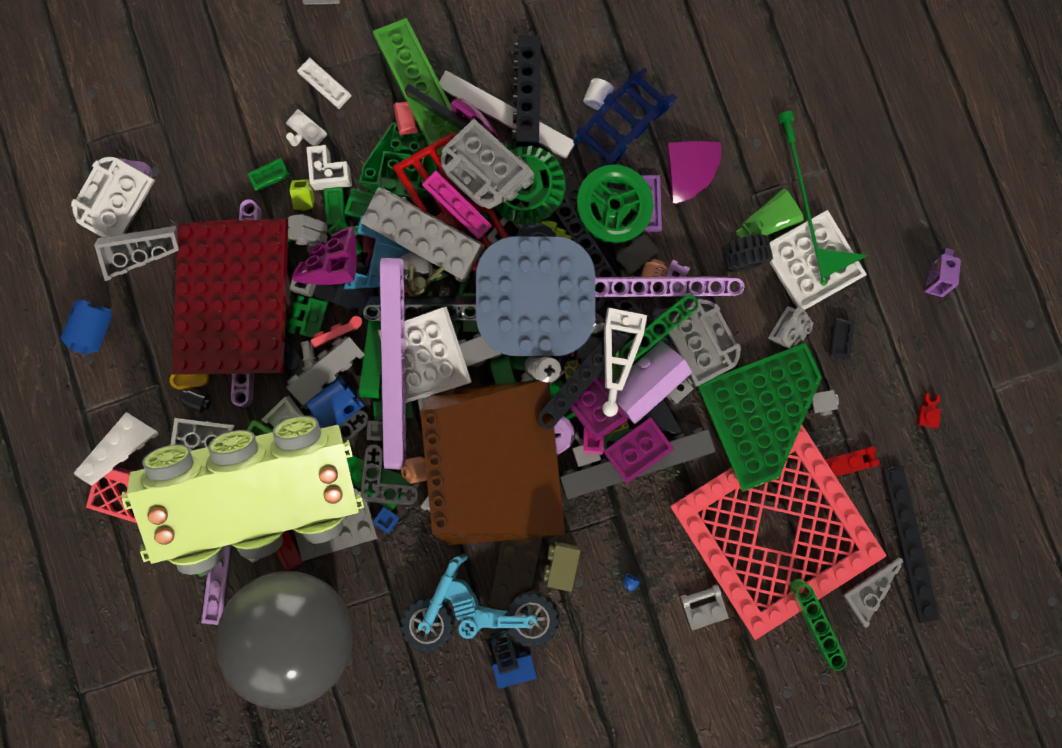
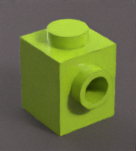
[289,179,315,211]

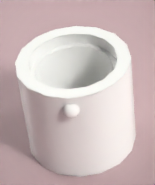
[583,78,614,111]

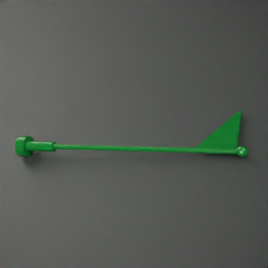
[778,111,867,286]

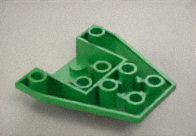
[359,122,437,201]

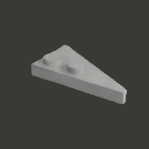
[842,558,903,628]

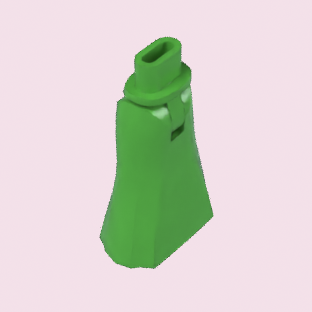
[735,189,804,238]

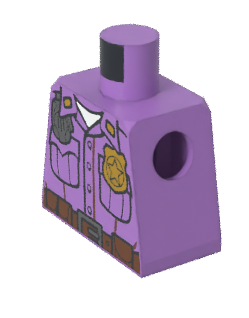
[924,248,961,297]

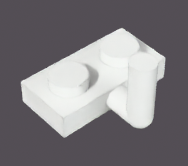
[286,109,327,146]

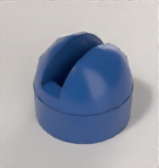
[623,574,640,591]

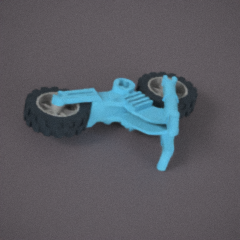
[401,553,560,653]

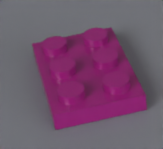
[570,378,628,442]
[603,417,674,484]

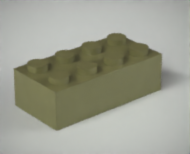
[543,541,580,592]

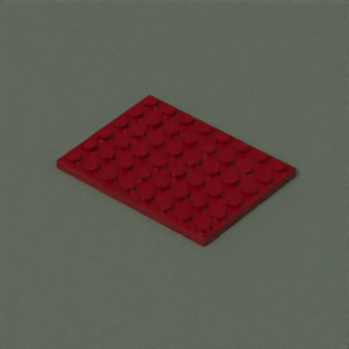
[172,219,288,375]

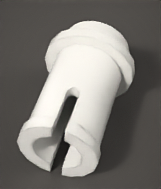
[300,341,317,366]

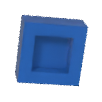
[373,507,400,534]

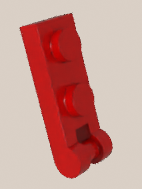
[825,446,881,477]

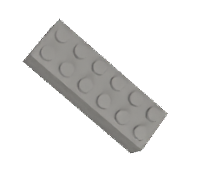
[360,188,484,280]

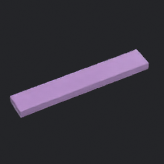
[201,544,232,625]

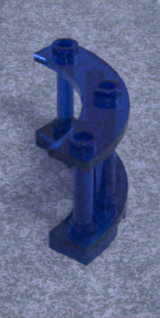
[573,68,678,167]

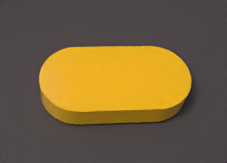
[170,374,210,390]

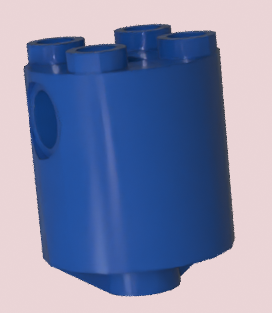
[60,299,112,354]
[306,376,365,428]

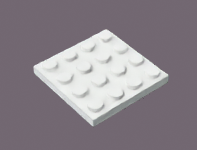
[770,210,867,310]
[378,307,472,403]

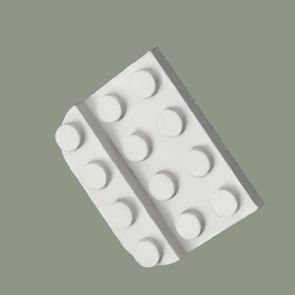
[71,157,155,237]

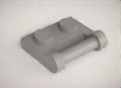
[680,584,729,630]

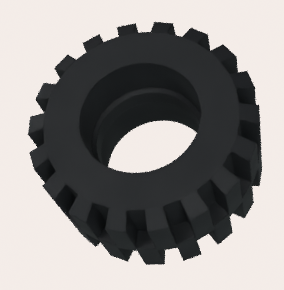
[721,234,773,272]

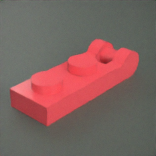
[310,316,362,349]

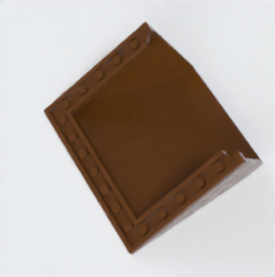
[420,380,565,545]

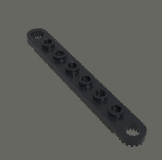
[537,307,643,429]

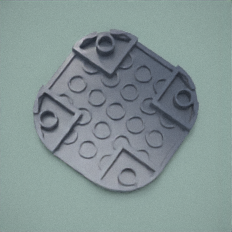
[476,237,595,356]

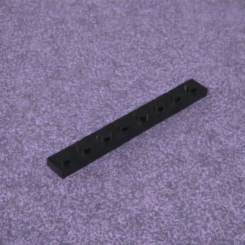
[882,465,940,623]

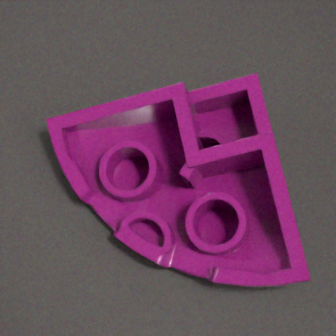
[451,98,500,140]
[666,141,722,204]
[292,226,357,285]

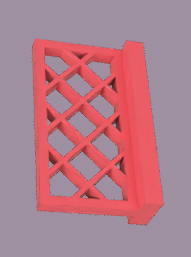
[86,465,137,523]

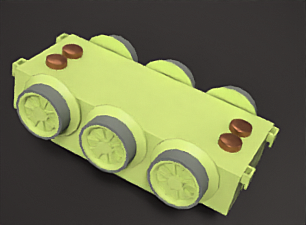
[122,416,364,575]

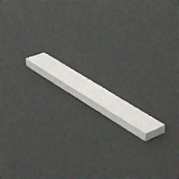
[439,71,575,159]

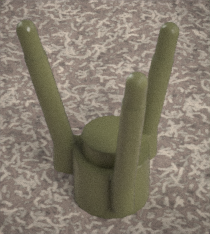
[408,264,445,297]

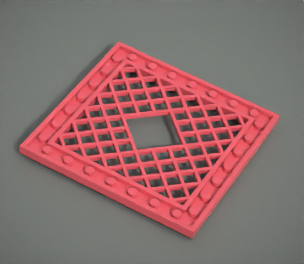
[670,425,887,640]

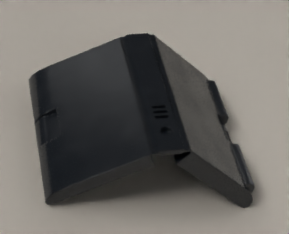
[313,262,376,317]

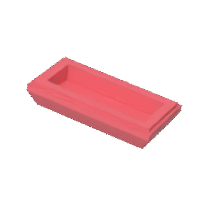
[393,102,418,136]

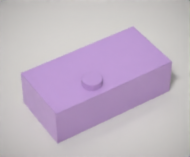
[607,341,692,424]

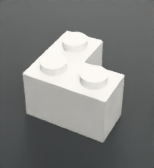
[307,145,352,190]

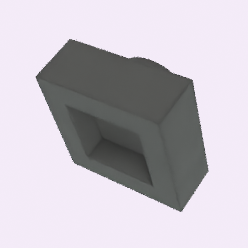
[367,421,383,441]

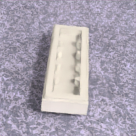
[297,58,351,109]

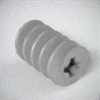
[524,356,561,383]

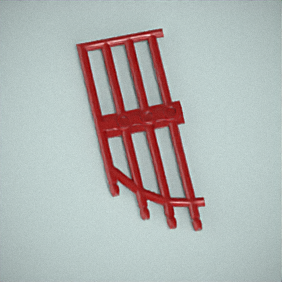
[392,132,509,280]

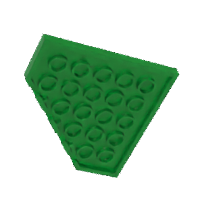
[697,343,822,492]

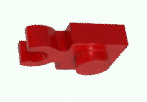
[917,393,941,428]

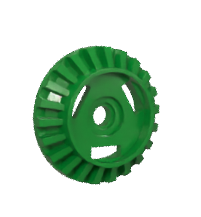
[494,146,566,225]
[576,165,654,243]

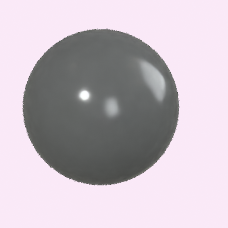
[215,571,353,709]

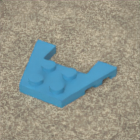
[343,216,412,289]

